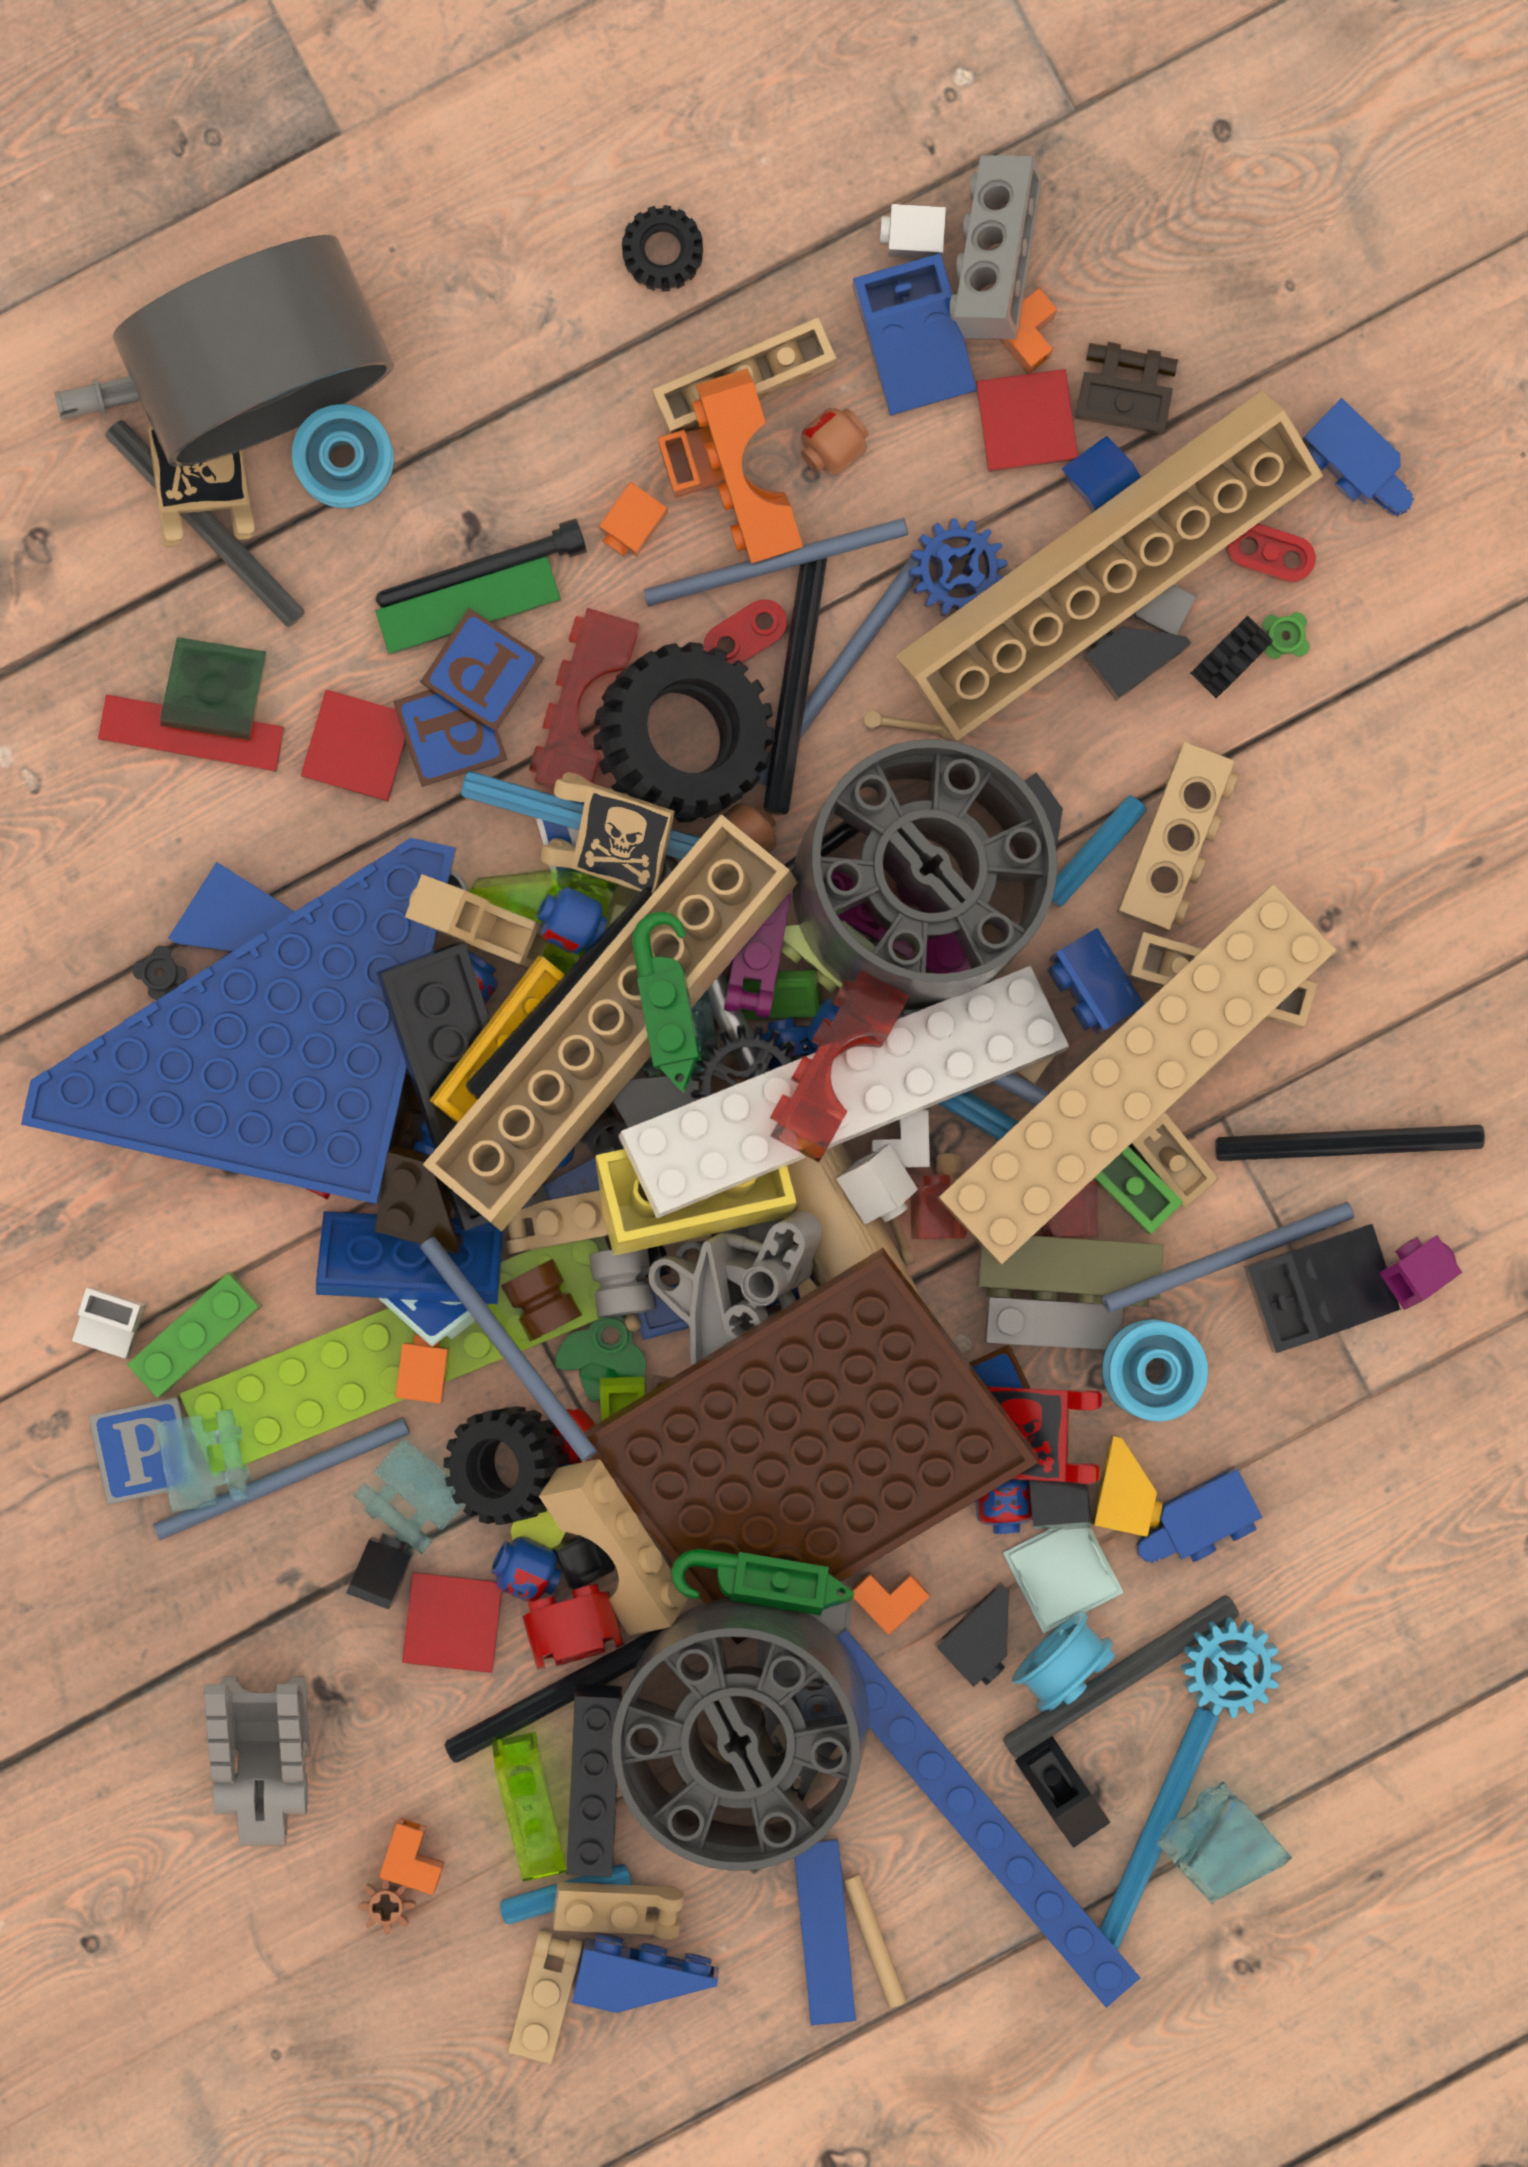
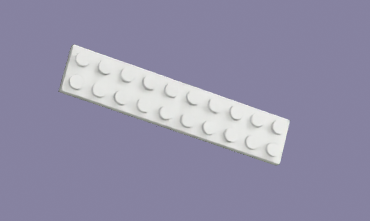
[619,966,1069,1218]

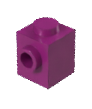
[1379,1235,1463,1310]

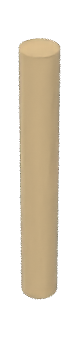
[843,1874,906,2008]

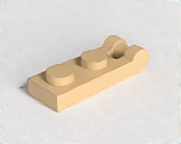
[506,1190,608,1254]
[552,1882,684,1940]
[508,1930,583,2064]

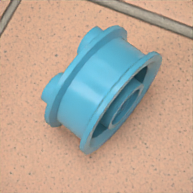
[292,404,394,508]
[1102,1319,1208,1422]
[1012,1611,1115,1711]

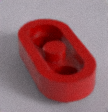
[1226,524,1316,583]
[704,599,787,664]

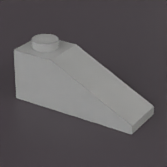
[985,1296,1123,1350]

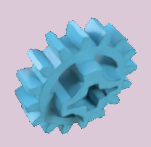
[1181,1617,1282,1718]

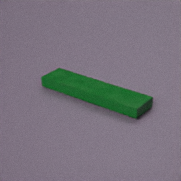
[375,556,561,655]

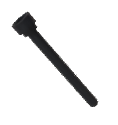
[376,518,587,608]

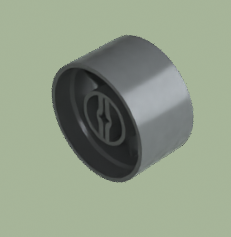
[112,235,394,467]
[793,739,1057,1008]
[612,1598,869,1871]

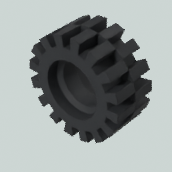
[622,205,703,292]
[1190,615,1273,698]

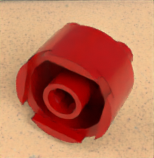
[522,1584,624,1670]

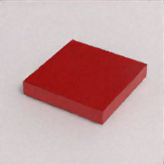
[976,369,1078,472]
[301,689,406,802]
[402,1572,502,1673]

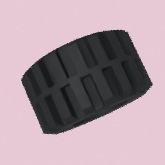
[443,1406,569,1525]

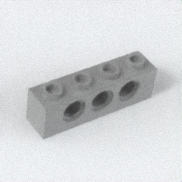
[950,155,1043,339]

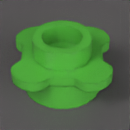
[1262,612,1310,659]

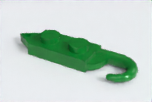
[632,912,701,1093]
[671,1549,854,1616]

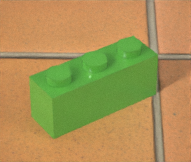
[1093,1147,1183,1234]
[127,1272,263,1398]

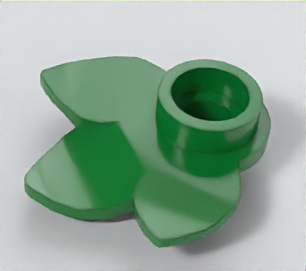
[555,1316,646,1402]

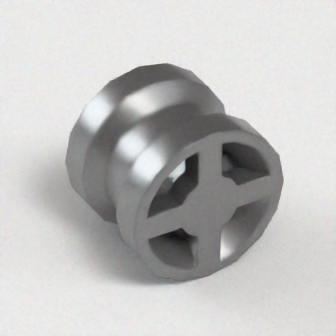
[579,1106,628,1157]

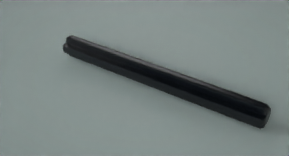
[763,558,827,815]
[466,890,653,1100]
[1215,1125,1485,1161]
[444,1629,662,1763]

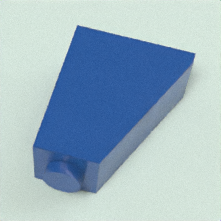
[168,862,295,952]

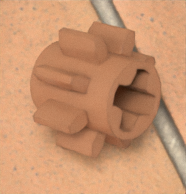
[358,1879,416,1935]

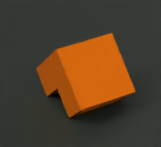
[1000,288,1057,374]
[658,426,725,498]
[850,1571,930,1635]
[379,1818,445,1895]

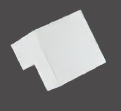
[871,1110,930,1168]
[72,1287,146,1359]

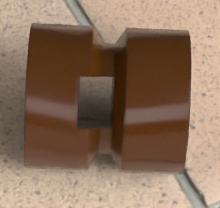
[501,1259,582,1342]

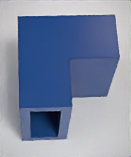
[1061,436,1141,513]

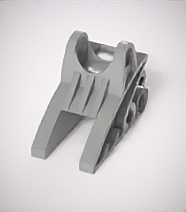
[648,1211,822,1365]
[204,1676,311,1846]

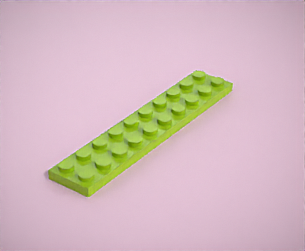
[180,1236,610,1478]

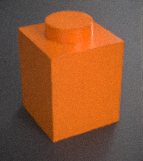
[599,482,668,557]
[395,1335,450,1404]

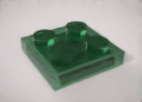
[160,637,266,740]

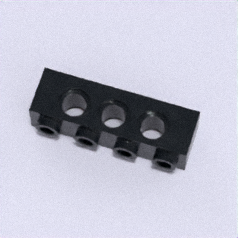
[566,1684,622,1877]

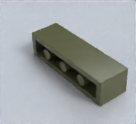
[977,1236,1164,1307]

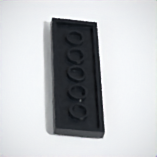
[376,942,548,1231]

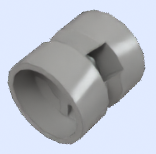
[589,1248,656,1318]

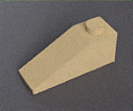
[1129,1112,1219,1208]

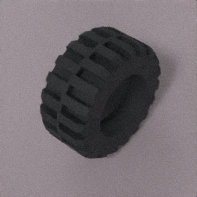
[593,642,775,823]

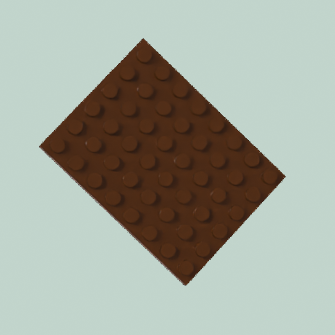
[584,1248,1038,1644]

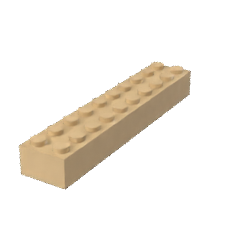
[895,390,1323,742]
[423,814,798,1232]
[937,884,1337,1265]

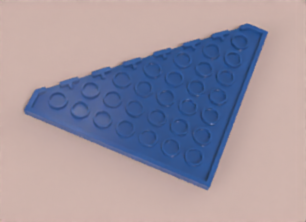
[21,838,456,1204]

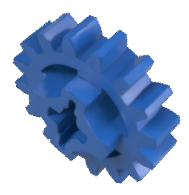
[908,518,1008,617]

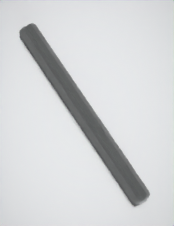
[105,420,304,627]
[1003,1595,1239,1758]

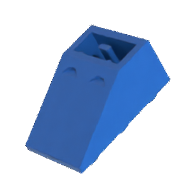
[852,253,977,416]
[1047,928,1144,1035]
[572,1933,719,2013]

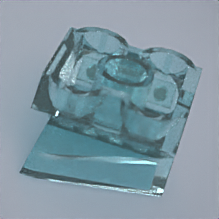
[1156,1781,1292,1905]

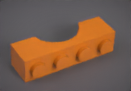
[692,368,803,564]

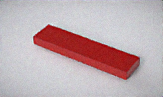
[98,694,285,772]

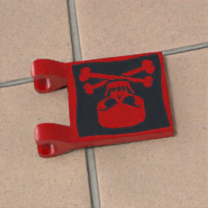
[987,1386,1102,1484]

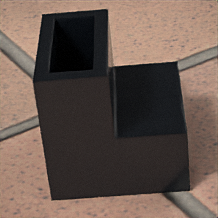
[1029,1480,1092,1530]

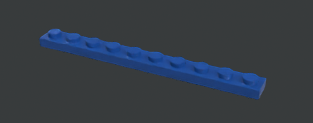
[837,1629,1141,2008]

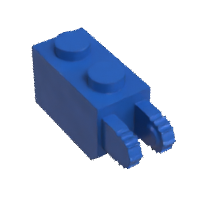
[1302,398,1414,517]
[1136,1467,1263,1563]

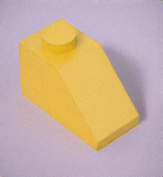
[1092,1435,1163,1537]

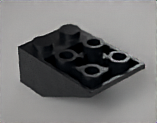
[1243,1224,1401,1353]

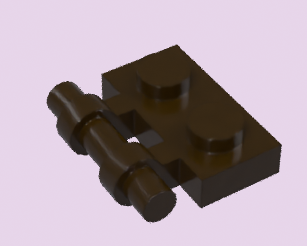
[1075,342,1178,435]

